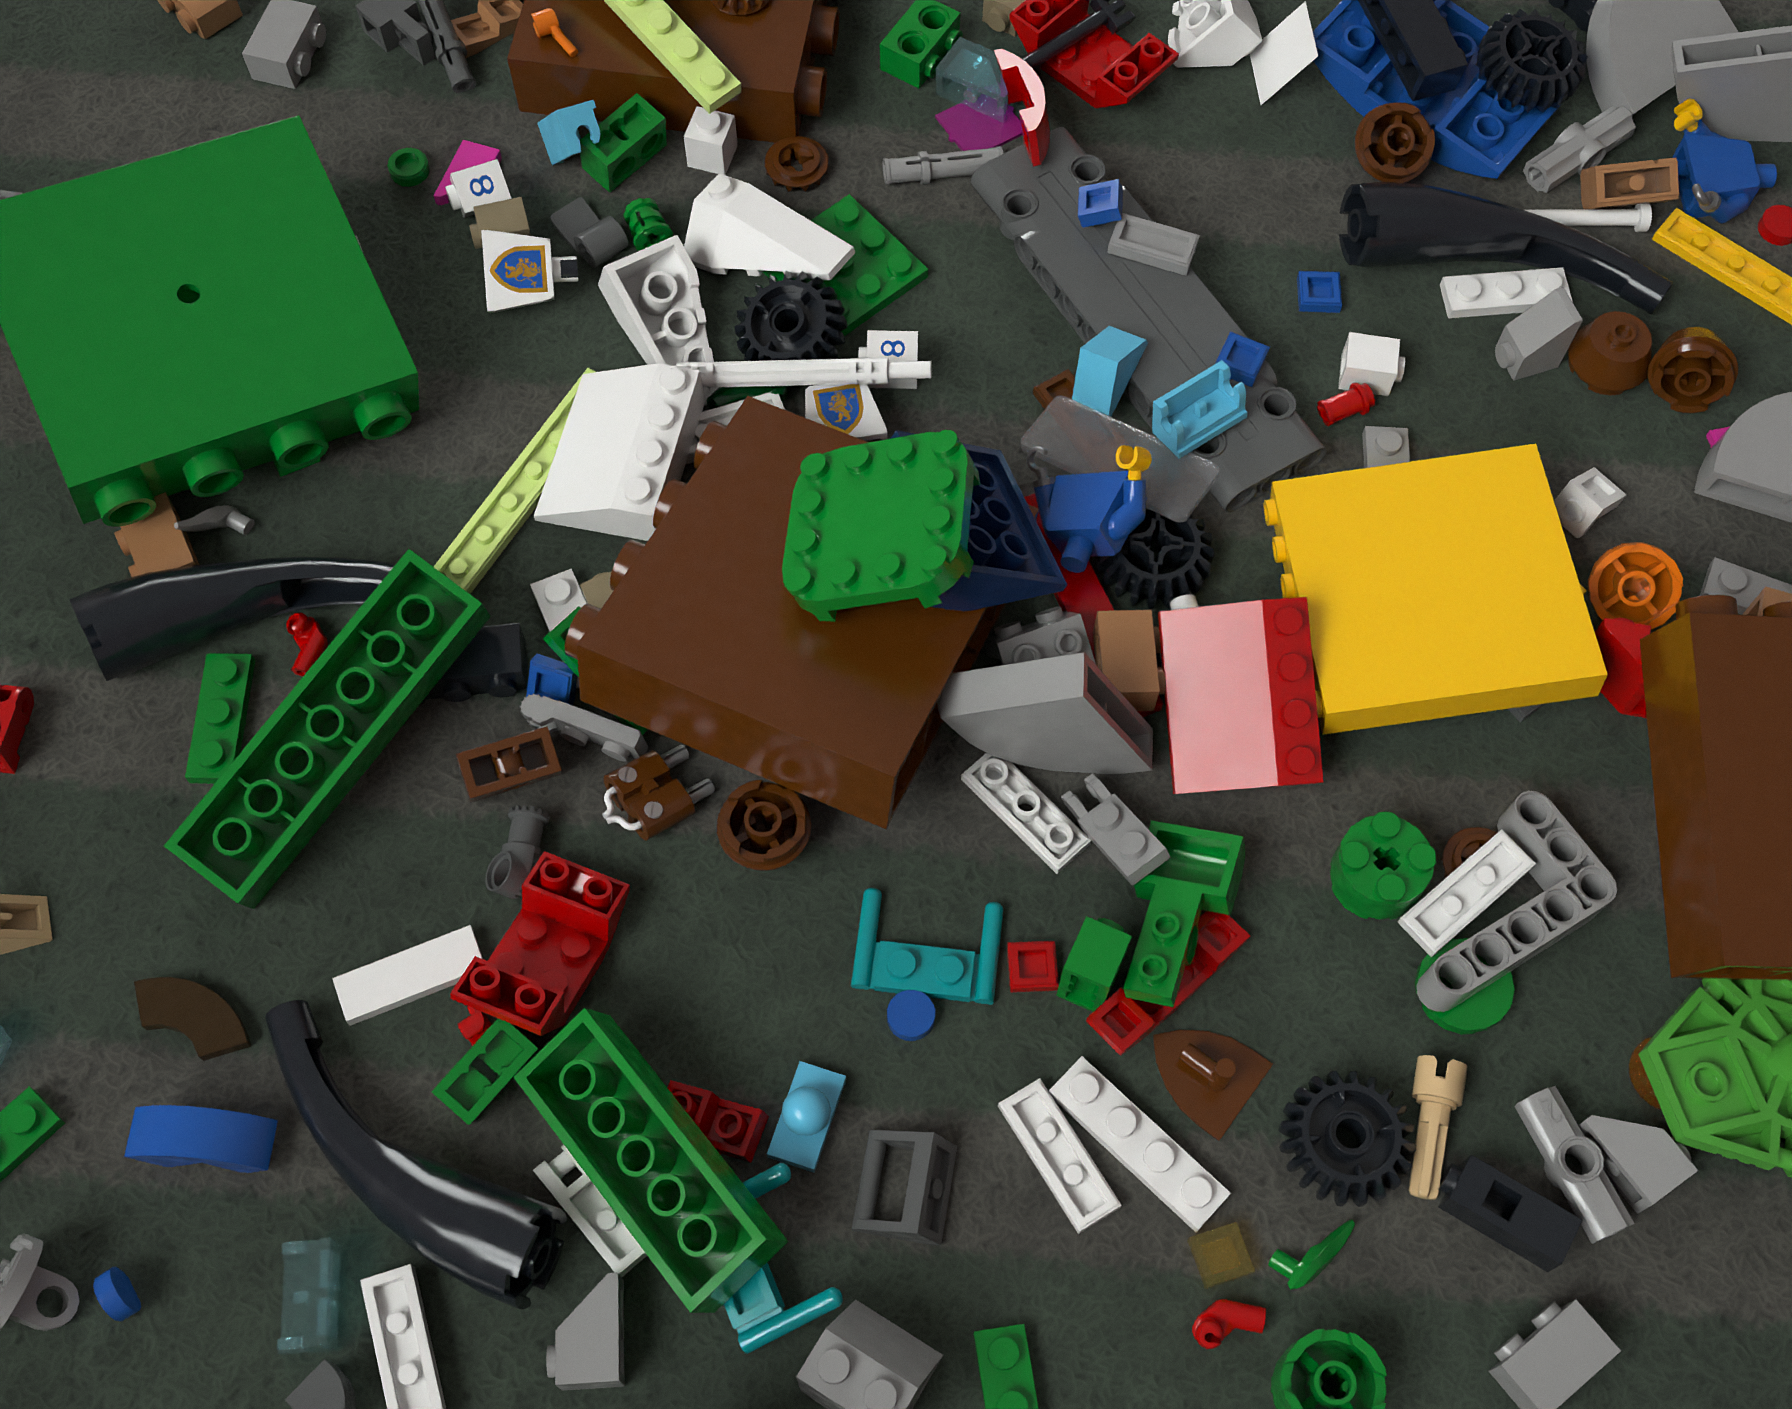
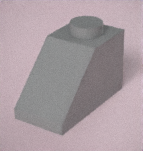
[1495,287,1583,381]
[1578,1115,1698,1214]
[546,1273,625,1391]

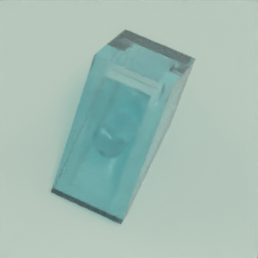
[936,37,1008,123]

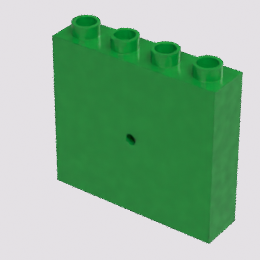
[0,115,419,527]

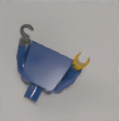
[1672,98,1777,224]
[1026,445,1152,573]

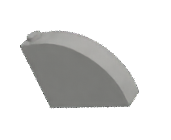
[1586,0,1738,115]
[1671,25,1792,142]
[1694,392,1792,523]
[937,652,1153,774]

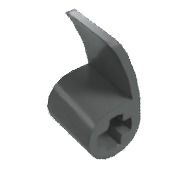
[550,197,629,268]

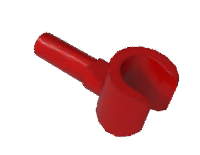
[457,1006,492,1046]

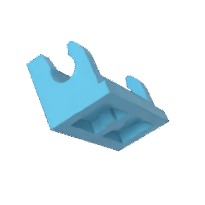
[538,100,600,166]
[1152,360,1248,459]

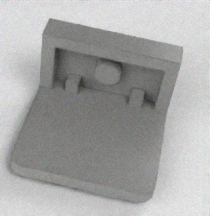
[985,606,1096,665]

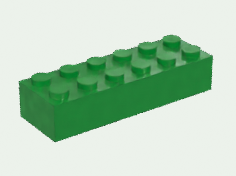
[513,1008,789,1313]

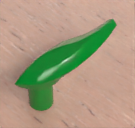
[1268,1220,1355,1290]

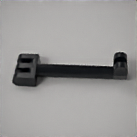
[1021,0,1136,76]

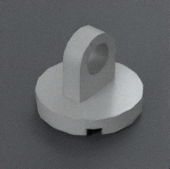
[0,1233,79,1331]

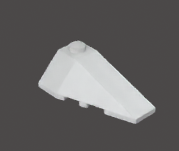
[1168,0,1263,68]
[684,173,855,280]
[598,235,719,405]

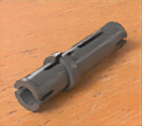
[418,0,477,94]

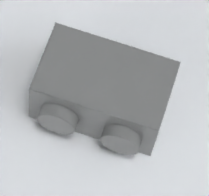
[242,0,326,89]
[1489,1300,1621,1409]

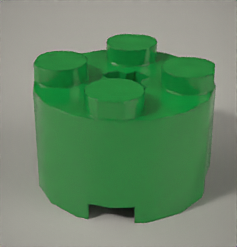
[1330,812,1436,920]
[1271,1329,1387,1409]

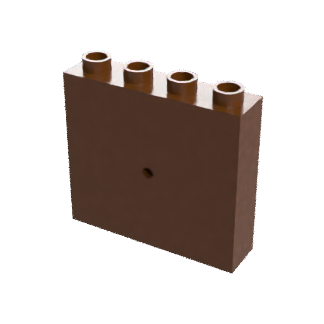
[507,0,840,143]
[565,396,1039,829]
[1640,595,1792,981]

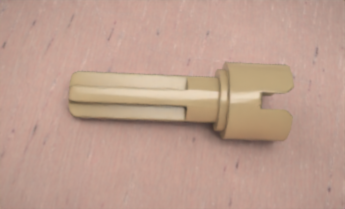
[1408,1055,1468,1200]

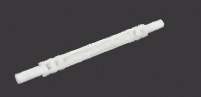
[676,358,932,388]

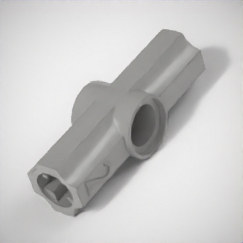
[1523,105,1636,193]
[1514,1086,1634,1244]

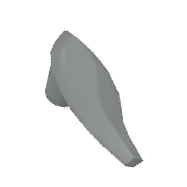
[174,505,255,535]

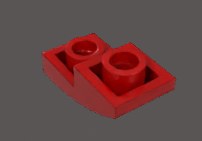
[667,1080,769,1163]

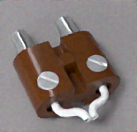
[602,745,715,841]

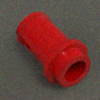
[1317,382,1375,426]

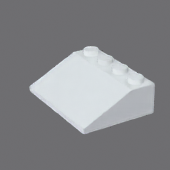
[534,363,706,541]

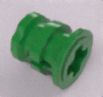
[623,198,673,251]

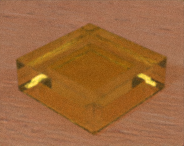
[1187,1222,1255,1290]

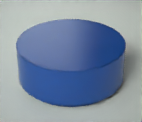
[887,990,935,1041]
[93,1267,141,1322]

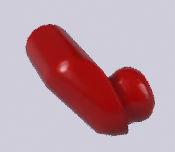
[286,612,328,677]
[1192,1299,1266,1349]

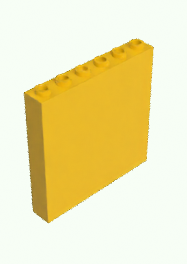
[1263,444,1608,735]

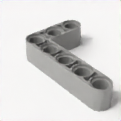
[1416,791,1617,1012]

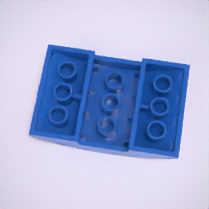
[1313,0,1562,179]

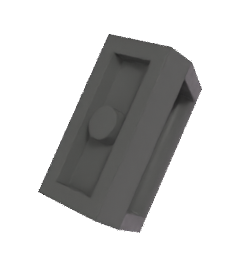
[851,1130,957,1246]

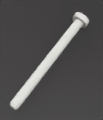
[1525,203,1652,232]

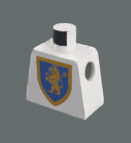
[481,230,578,313]
[805,384,887,442]

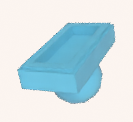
[767,1061,846,1173]

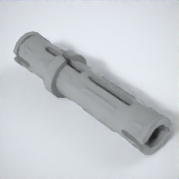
[882,146,1004,185]

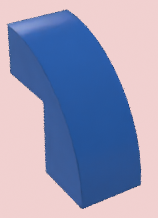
[124,1105,278,1173]

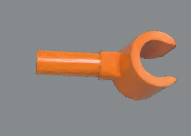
[531,8,578,58]

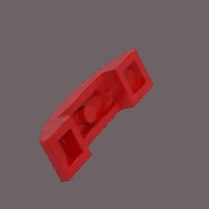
[994,49,1050,167]
[1086,911,1250,1056]

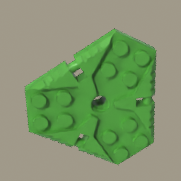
[1638,979,1792,1178]

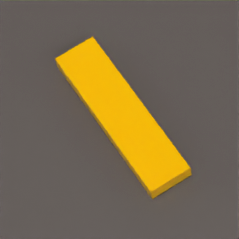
[1652,208,1792,325]

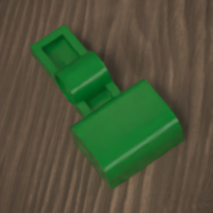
[1123,820,1245,1007]

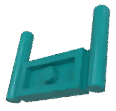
[851,888,1004,1005]
[724,1163,843,1354]

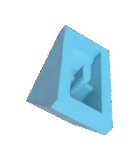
[1072,326,1148,418]

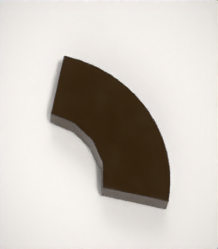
[134,977,252,1061]

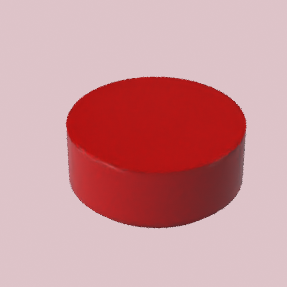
[1758,205,1792,246]

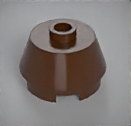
[1355,103,1435,183]
[1568,311,1652,395]
[1648,327,1738,413]
[717,780,811,871]

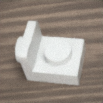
[1554,467,1627,538]

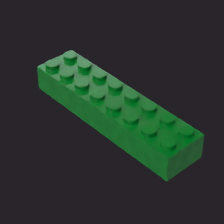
[164,549,491,909]

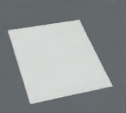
[1250,1,1318,105]

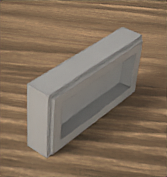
[1107,213,1200,276]

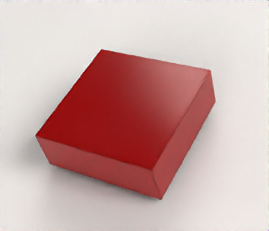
[1007,941,1059,992]

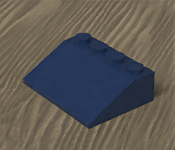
[890,430,1067,612]

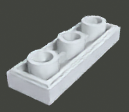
[961,753,1091,874]

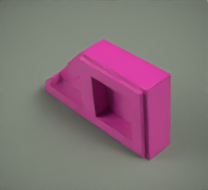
[434,140,502,205]

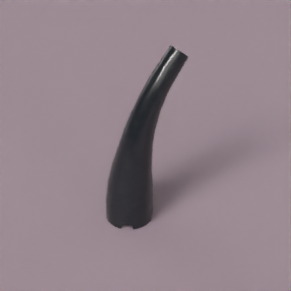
[1339,182,1673,314]
[69,557,447,681]
[265,1000,567,1310]

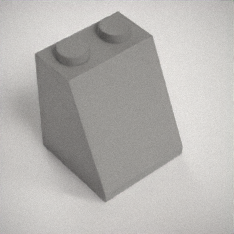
[796,1300,943,1409]

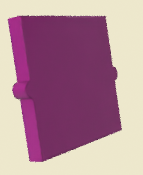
[935,87,1023,151]

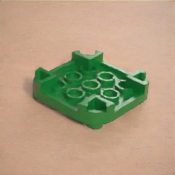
[782,430,980,622]

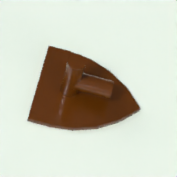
[1153,1030,1273,1141]

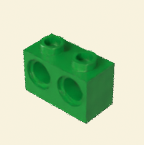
[880,0,963,89]
[580,93,667,193]
[1056,916,1132,1012]
[431,1018,538,1125]

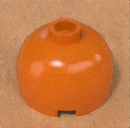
[1588,542,1683,629]

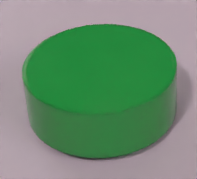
[387,148,430,187]

